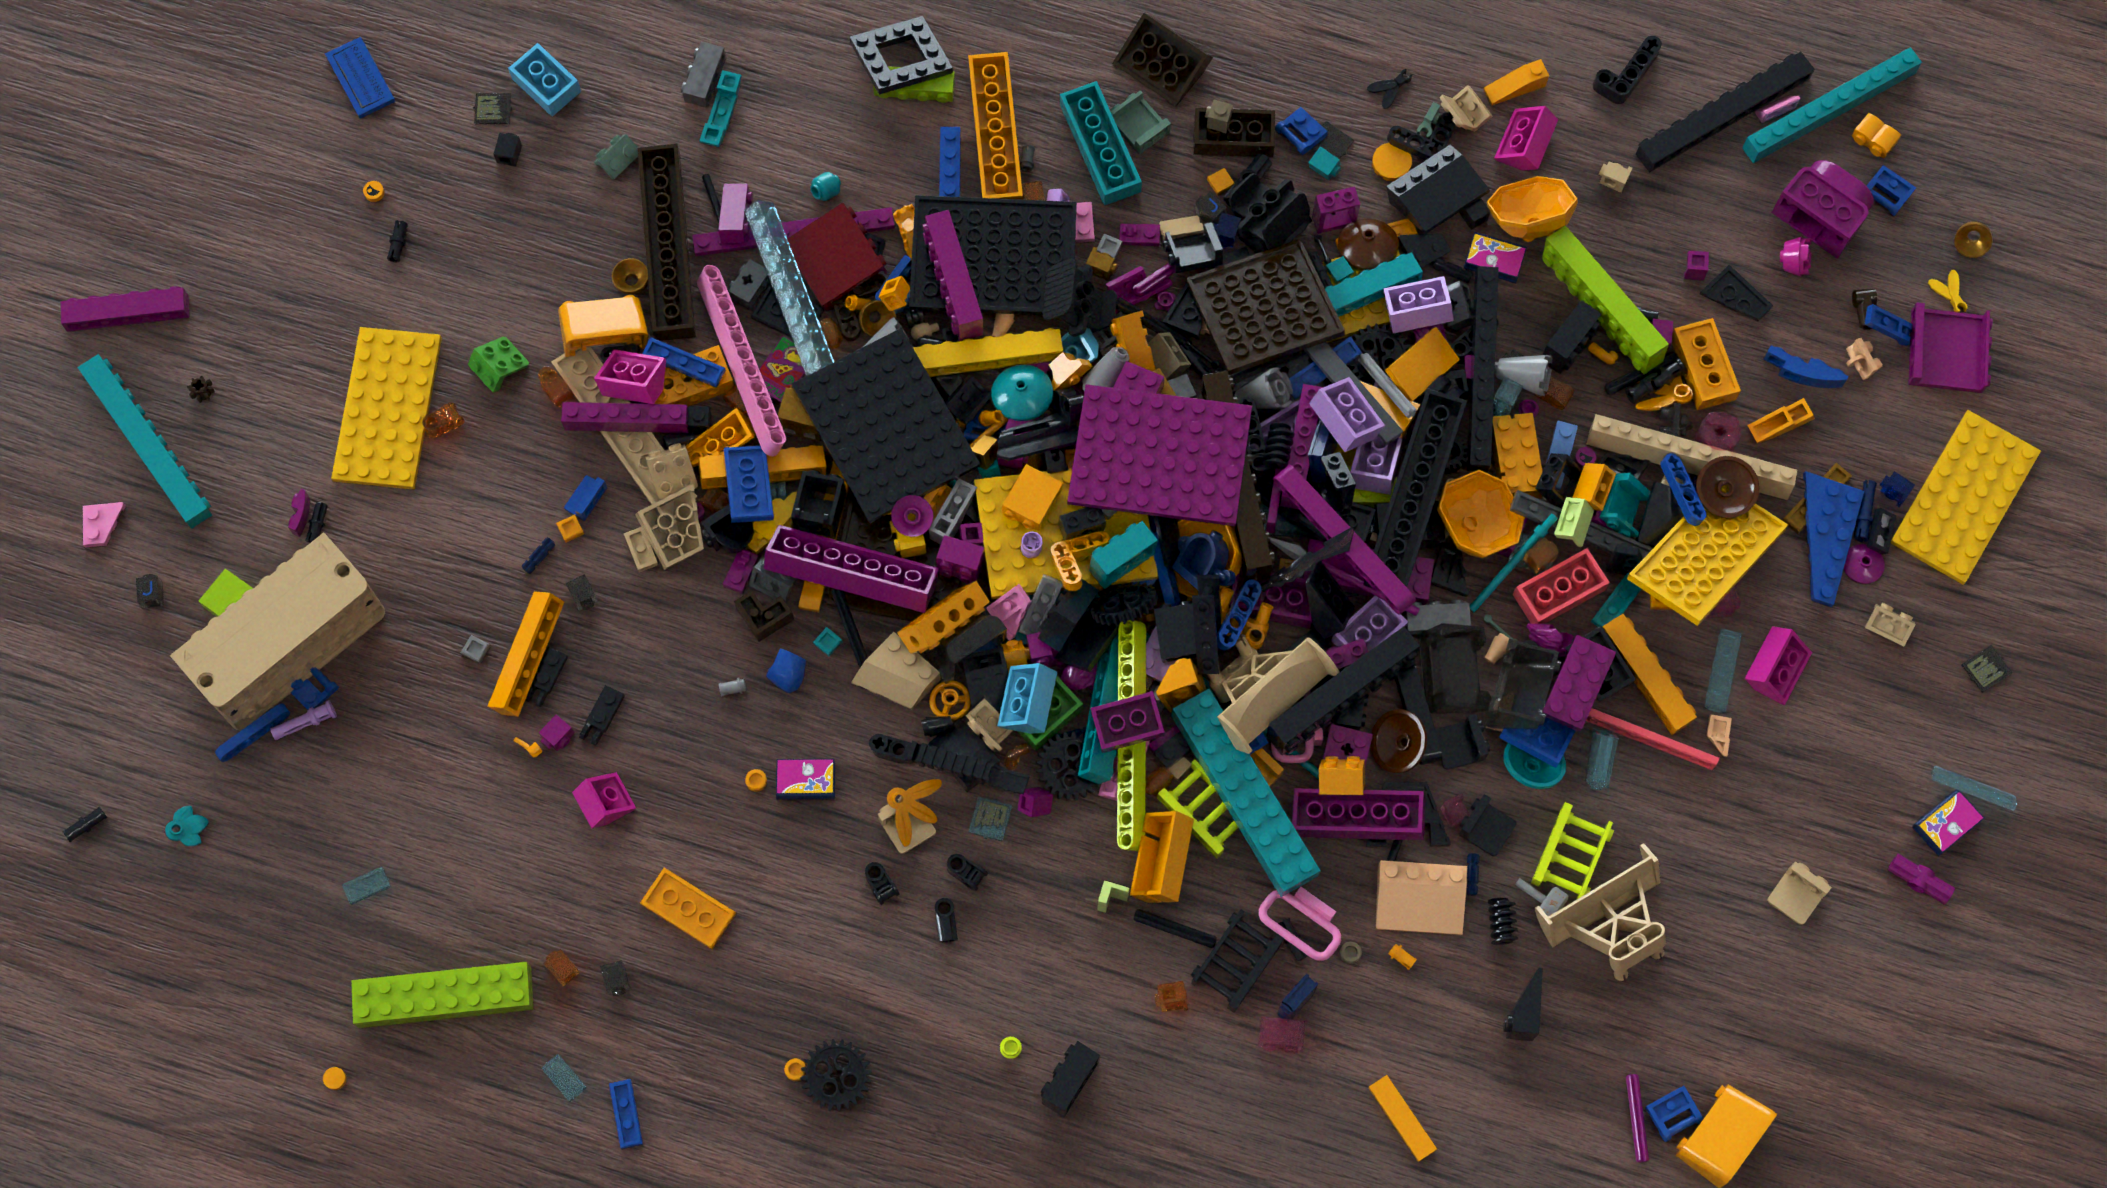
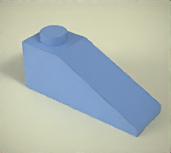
[1544,421,1578,490]

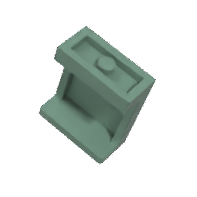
[1111,90,1171,155]

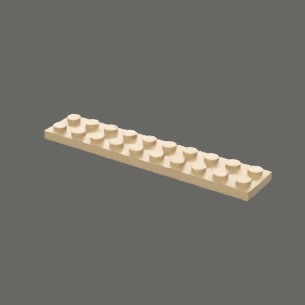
[552,346,698,505]

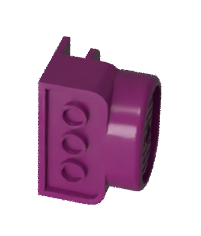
[1771,160,1874,259]

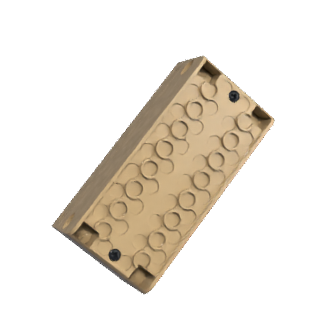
[170,532,385,731]

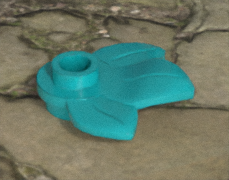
[165,806,209,847]

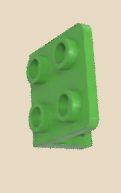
[468,337,529,393]

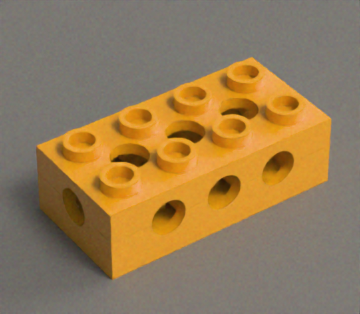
[1672,318,1741,411]
[654,345,735,407]
[897,581,990,654]

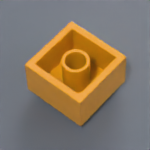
[1319,756,1365,795]

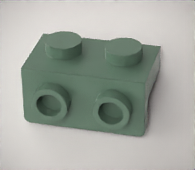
[594,134,638,179]

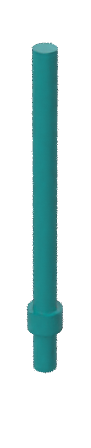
[1470,513,1558,613]

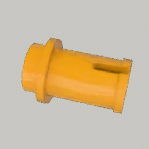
[845,295,871,311]
[978,410,1004,427]
[1388,944,1417,970]

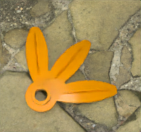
[1635,376,1693,411]
[887,779,942,847]

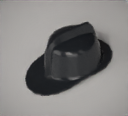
[716,520,753,554]

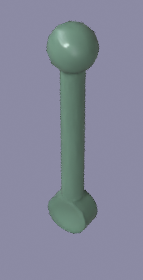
[1483,614,1518,647]

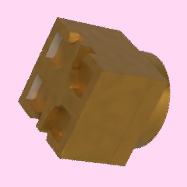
[778,385,821,442]

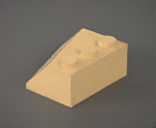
[635,484,704,570]
[851,632,941,710]

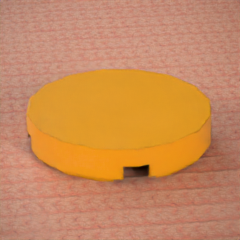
[1372,143,1412,181]

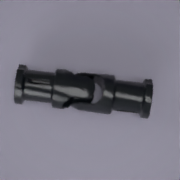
[1625,358,1687,404]

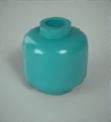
[810,172,841,201]

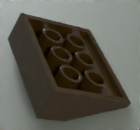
[1112,13,1213,106]

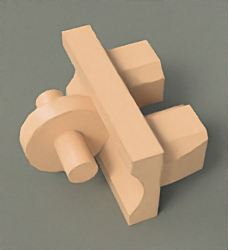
[1846,338,1883,380]

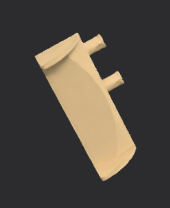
[1207,634,1340,754]
[1535,843,1666,981]

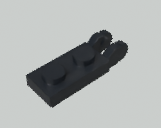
[525,647,568,707]
[579,685,625,745]

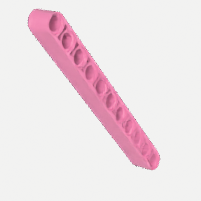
[697,265,786,456]

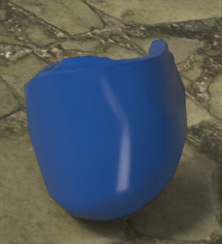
[766,648,807,693]

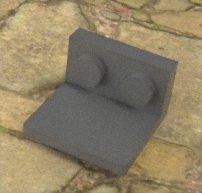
[749,555,798,602]

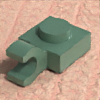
[1416,102,1441,139]

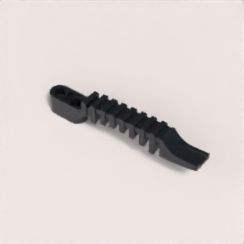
[869,734,1030,795]

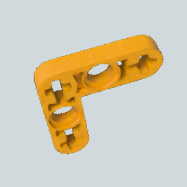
[1051,531,1110,591]

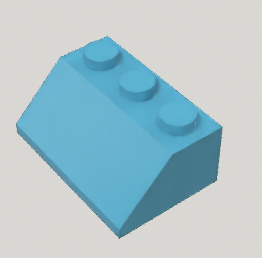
[997,663,1057,734]

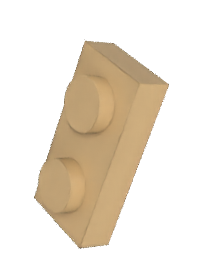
[624,527,658,573]

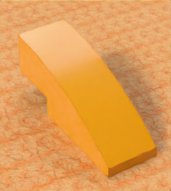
[1747,398,1815,444]

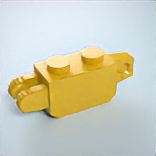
[747,491,797,554]

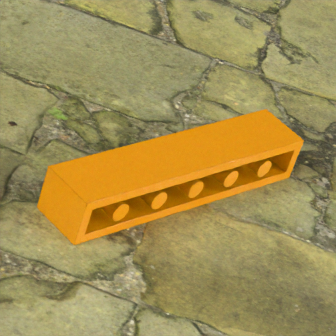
[699,445,826,489]
[487,592,564,717]
[1602,614,1697,735]

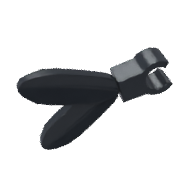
[1367,69,1412,109]

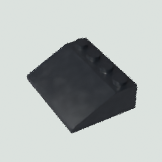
[1386,145,1490,234]

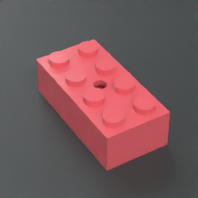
[1513,548,1610,624]

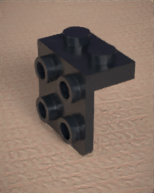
[1435,714,1490,770]
[1459,794,1516,857]

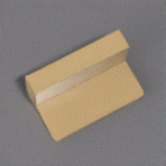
[1159,216,1204,240]

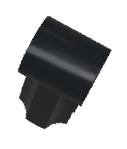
[935,898,958,943]

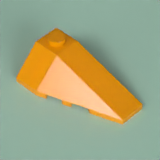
[686,408,756,468]

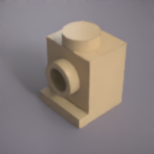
[1599,162,1632,193]

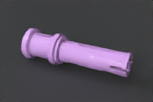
[270,700,337,740]

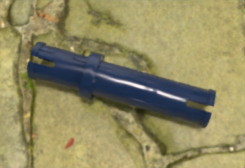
[1855,480,1877,542]

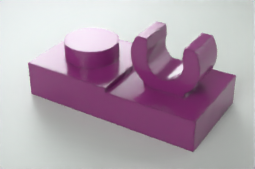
[1119,224,1160,246]
[723,549,759,594]

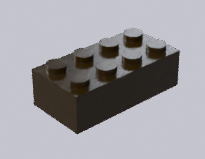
[1193,108,1275,157]

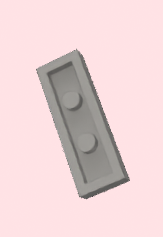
[1018,574,1063,635]

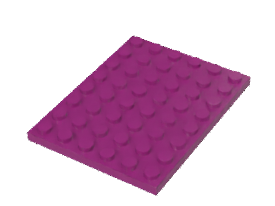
[1067,384,1252,526]

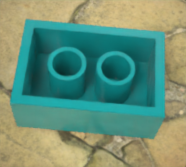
[1089,521,1158,589]

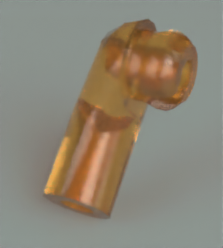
[1004,743,1030,770]

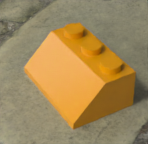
[1156,658,1207,712]

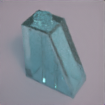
[1585,728,1619,790]

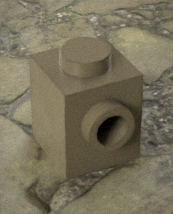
[1205,100,1233,133]

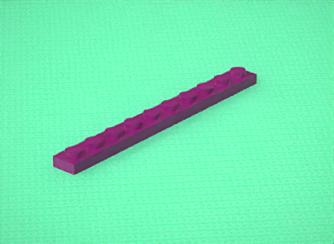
[692,207,895,256]

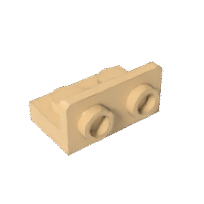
[1865,603,1916,646]

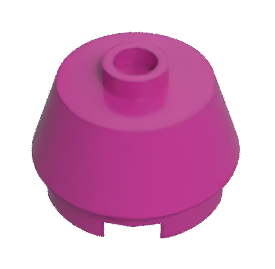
[1780,236,1812,277]

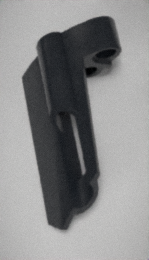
[997,387,1084,461]

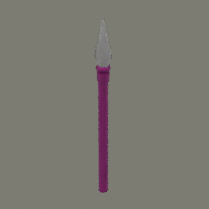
[1270,538,1420,616]

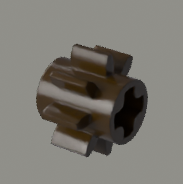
[187,376,215,403]

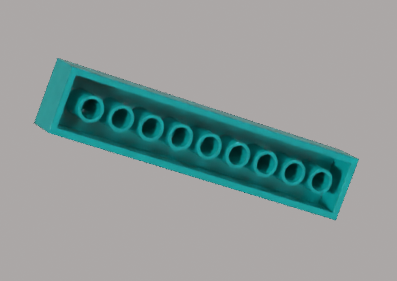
[1171,688,1321,897]

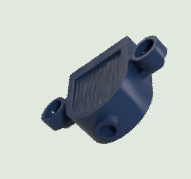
[1172,530,1236,590]

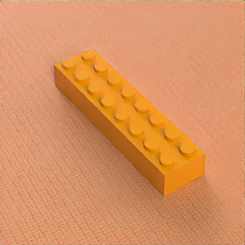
[968,52,1023,200]

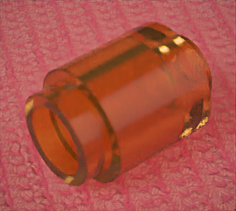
[817,318,843,350]
[1146,766,1174,797]

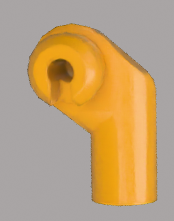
[1588,342,1618,365]

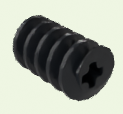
[1262,422,1295,469]
[1488,898,1519,945]

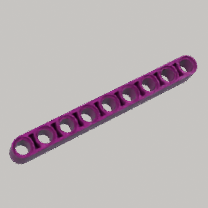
[1273,464,1416,615]

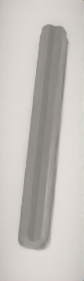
[1359,353,1416,418]

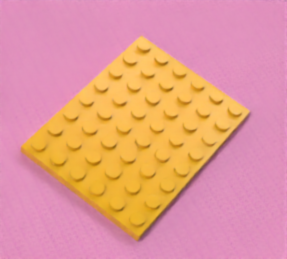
[974,468,1158,600]

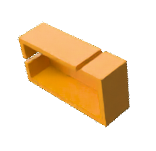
[1492,413,1542,499]
[1130,811,1194,903]

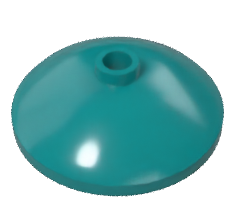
[991,365,1053,421]
[1503,743,1566,789]

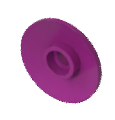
[891,495,933,537]
[1844,544,1885,584]

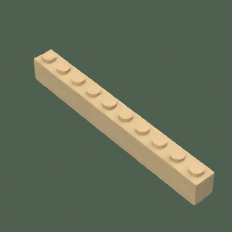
[1587,414,1797,500]

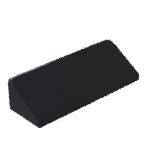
[1154,516,1181,571]

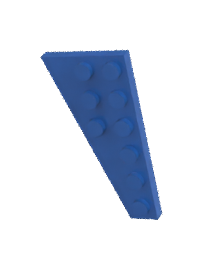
[1803,471,1864,607]

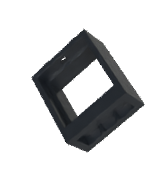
[1535,453,1582,509]

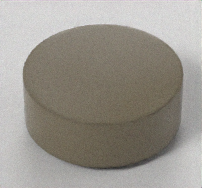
[1339,942,1362,964]

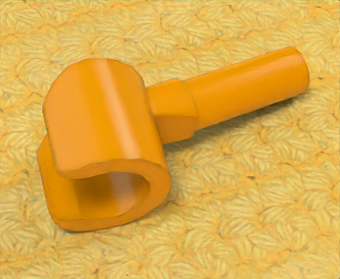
[514,737,543,758]

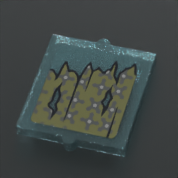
[968,797,1012,842]

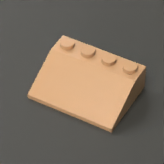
[1376,860,1467,935]

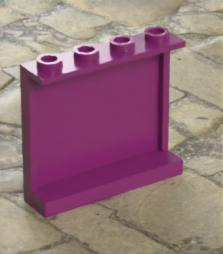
[1908,302,1993,393]

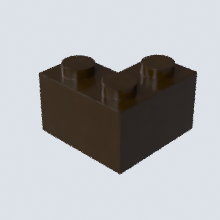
[734,590,794,642]

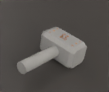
[1515,878,1569,916]

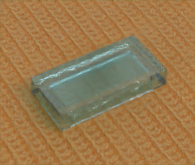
[342,866,391,905]
[541,1054,587,1102]

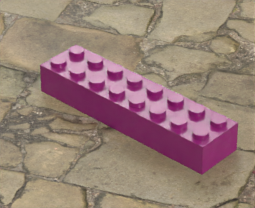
[764,525,939,613]

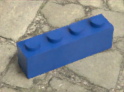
[939,127,961,197]

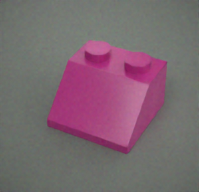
[572,772,636,829]

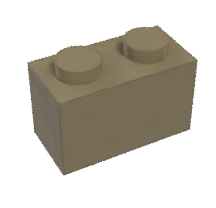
[1148,332,1191,380]

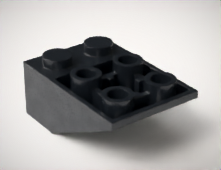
[961,647,1008,713]

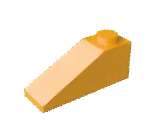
[1484,59,1549,106]

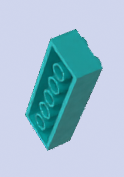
[1060,81,1142,206]

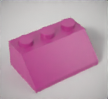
[1494,106,1558,171]
[594,350,666,404]
[1745,626,1812,705]

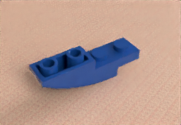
[1763,345,1849,388]

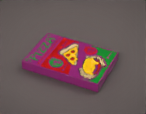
[759,336,817,404]

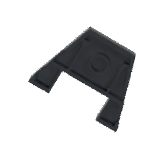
[1366,782,1451,847]

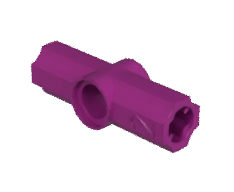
[1888,854,1955,905]

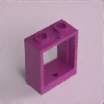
[1312,186,1360,234]

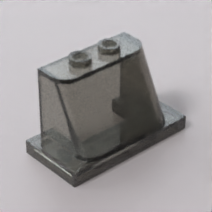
[922,603,1015,684]

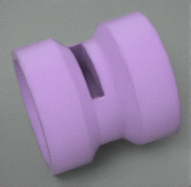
[1021,531,1043,558]

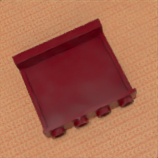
[782,203,888,312]

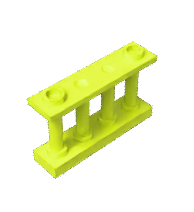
[1157,759,1238,859]
[1531,802,1614,900]

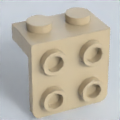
[1439,85,1493,132]
[645,443,698,499]
[966,698,1013,752]
[878,797,936,854]
[1767,862,1832,925]

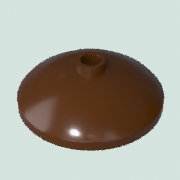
[1338,218,1399,270]
[1696,456,1759,518]
[1370,709,1427,773]

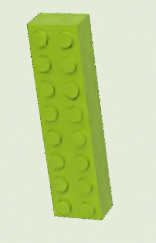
[1542,226,1669,374]
[351,962,534,1028]

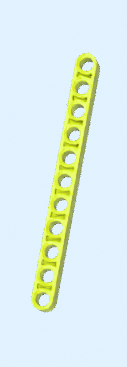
[1117,620,1146,852]

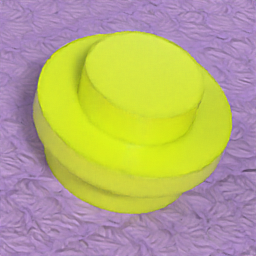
[1000,1037,1022,1059]

